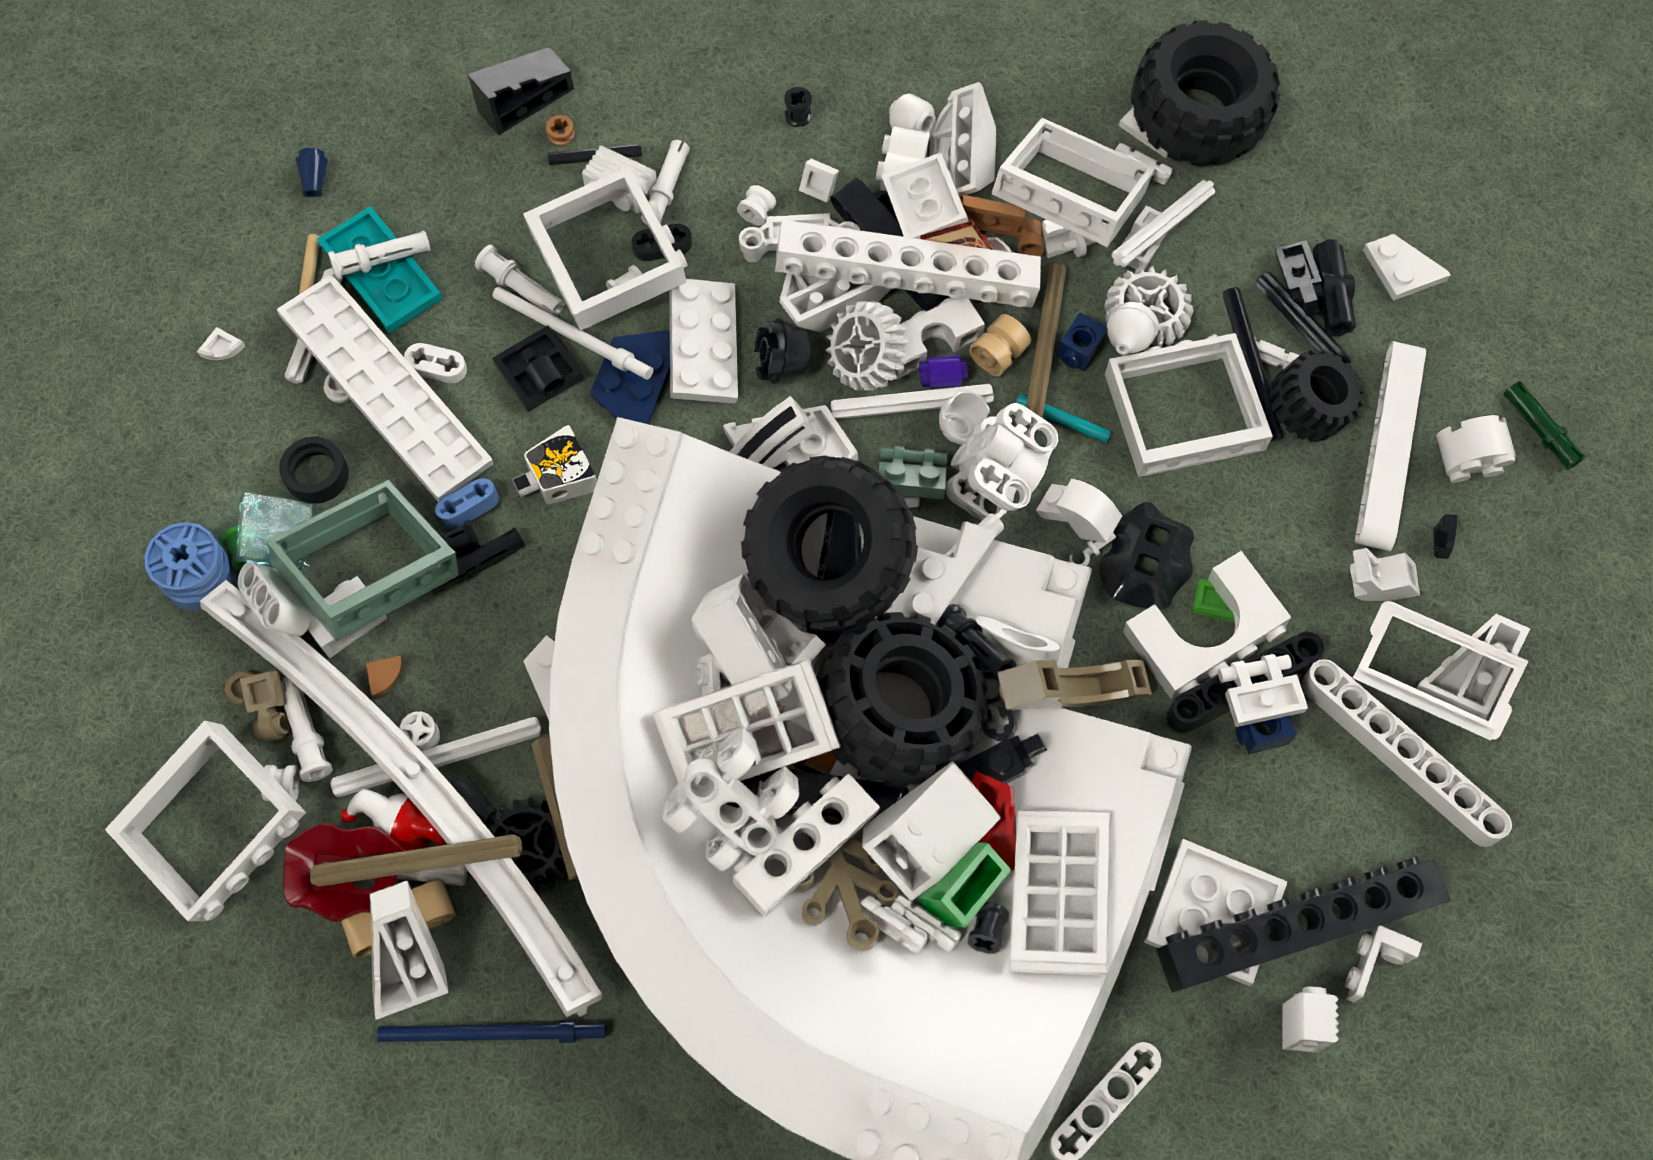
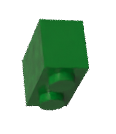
[918,843,1011,927]

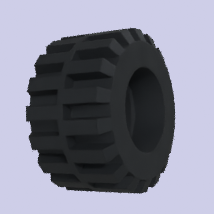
[1269,349,1364,442]

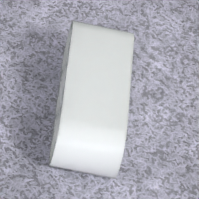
[238,562,311,636]

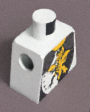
[512,425,597,505]

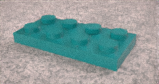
[317,206,443,334]

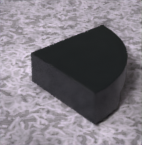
[1433,514,1457,559]

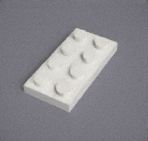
[669,279,738,403]

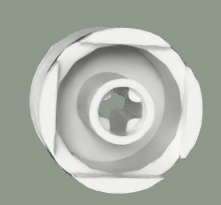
[1436,415,1516,483]

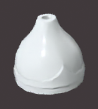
[1107,302,1159,354]

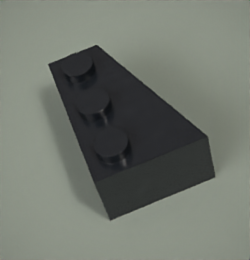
[467,47,574,136]

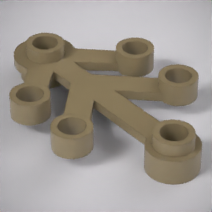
[795,815,899,951]

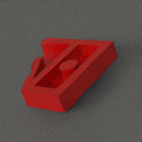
[972,771,1017,871]

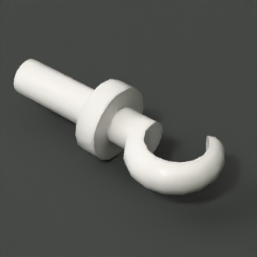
[1069,533,1116,566]

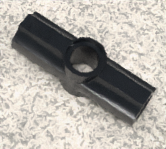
[1313,239,1356,337]

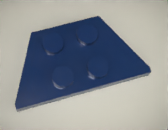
[590,330,670,425]

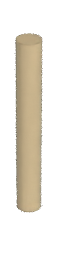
[299,234,320,294]

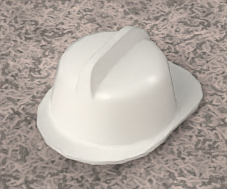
[975,617,1060,666]

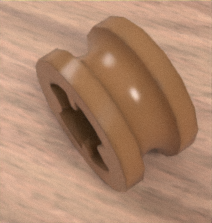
[546,115,575,146]

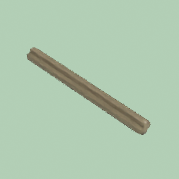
[1025,263,1067,429]
[310,834,522,887]

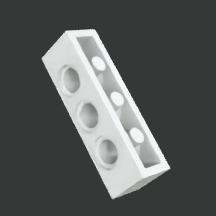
[733,773,880,917]

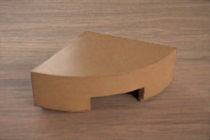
[366,655,404,699]

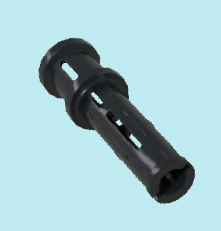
[936,604,1017,679]

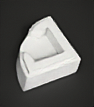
[197,327,245,360]

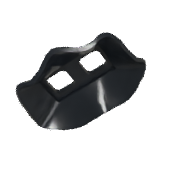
[1099,502,1194,610]

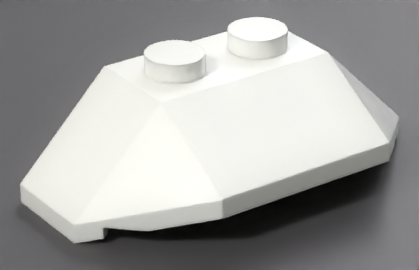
[929,82,996,197]
[779,274,891,332]

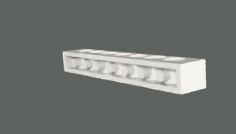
[775,219,1041,308]

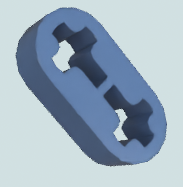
[435,478,499,530]

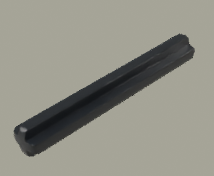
[1255,271,1352,365]

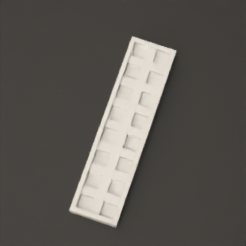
[277,274,493,502]

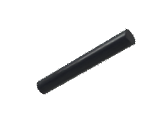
[548,143,642,165]

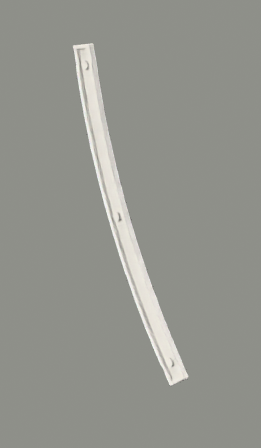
[200,580,602,1017]

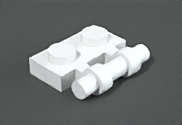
[1218,654,1308,727]

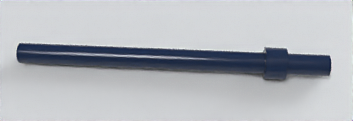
[377,1019,606,1043]

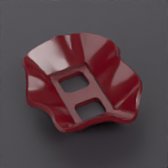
[283,823,405,922]

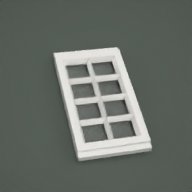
[653,659,841,785]
[1010,810,1110,976]

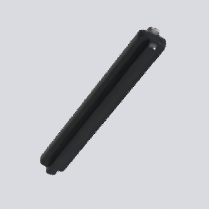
[1223,287,1283,442]

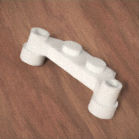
[739,213,861,262]

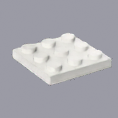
[1144,839,1287,986]

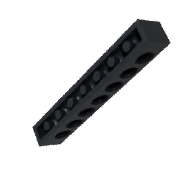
[1156,856,1451,993]

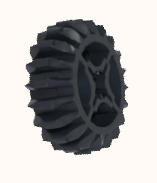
[487,797,566,895]

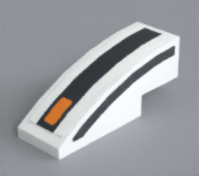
[730,396,815,469]

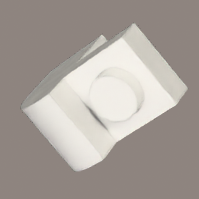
[1036,479,1122,543]
[1350,548,1420,601]
[758,609,826,666]

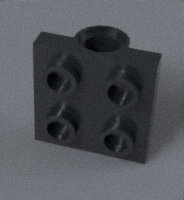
[492,326,584,412]

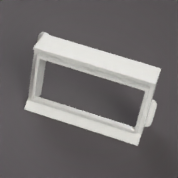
[1353,601,1528,740]

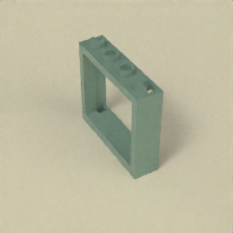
[266,480,459,641]

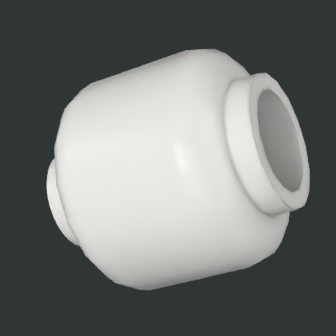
[889,94,936,133]

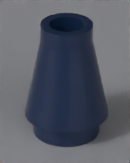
[296,148,328,197]

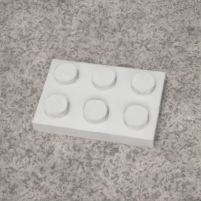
[881,152,970,240]

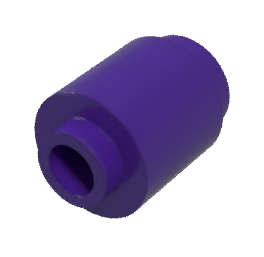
[919,354,967,390]

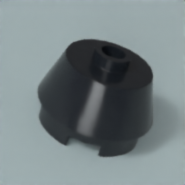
[754,318,810,384]

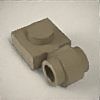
[240,670,290,742]

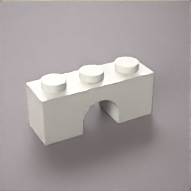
[895,297,985,379]

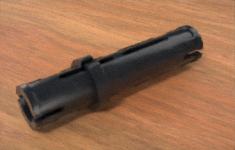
[431,527,525,596]

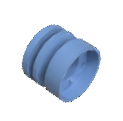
[144,522,235,611]

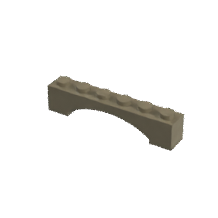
[998,660,1152,710]

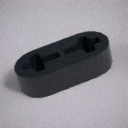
[632,224,692,261]

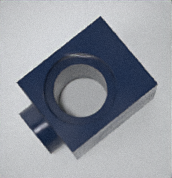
[1057,312,1107,372]
[1235,716,1297,754]

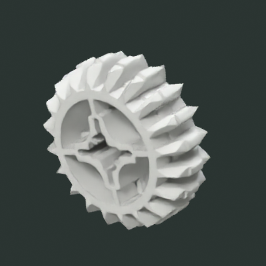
[1104,266,1193,351]
[825,301,910,391]

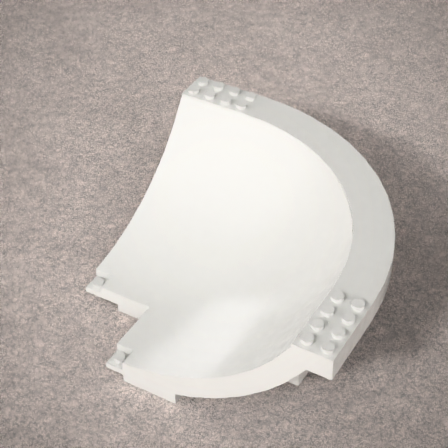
[549,417,1192,1160]

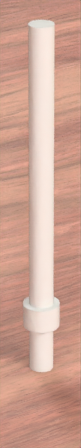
[493,287,653,380]

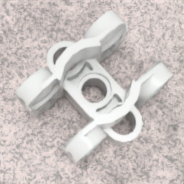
[946,403,1059,521]
[663,727,799,871]

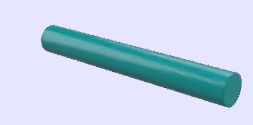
[1016,393,1112,443]

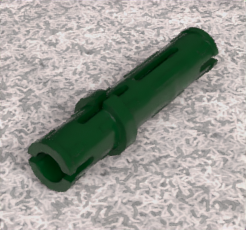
[1503,381,1586,470]

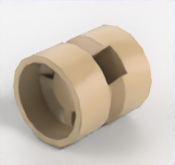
[969,314,1031,376]

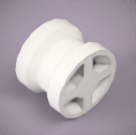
[737,185,776,226]
[400,711,440,751]
[261,765,300,801]

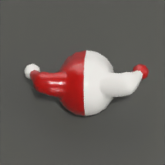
[341,789,447,851]

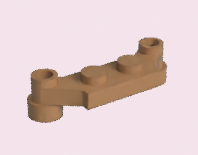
[960,195,1044,257]

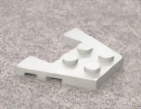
[723,405,858,466]
[859,522,997,625]

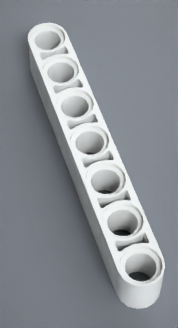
[1355,341,1426,551]
[1301,659,1512,847]

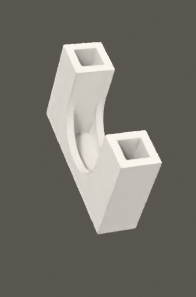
[1123,551,1291,699]

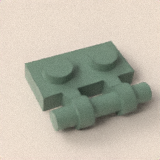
[878,445,947,500]

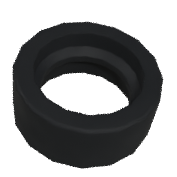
[279,436,349,504]

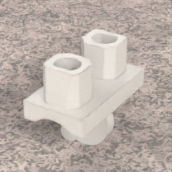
[1042,220,1097,258]

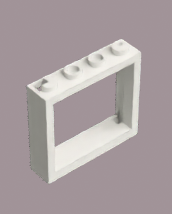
[992,118,1155,247]
[523,166,688,331]
[1105,333,1273,477]
[105,721,306,922]

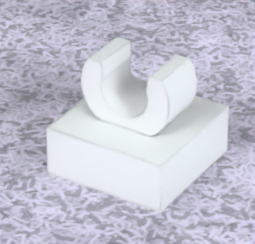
[799,159,839,202]

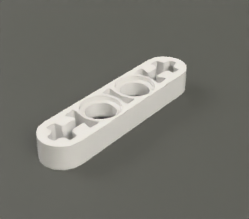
[1049,1042,1161,1160]

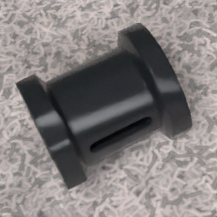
[784,87,812,127]
[437,519,480,554]
[967,901,1009,954]

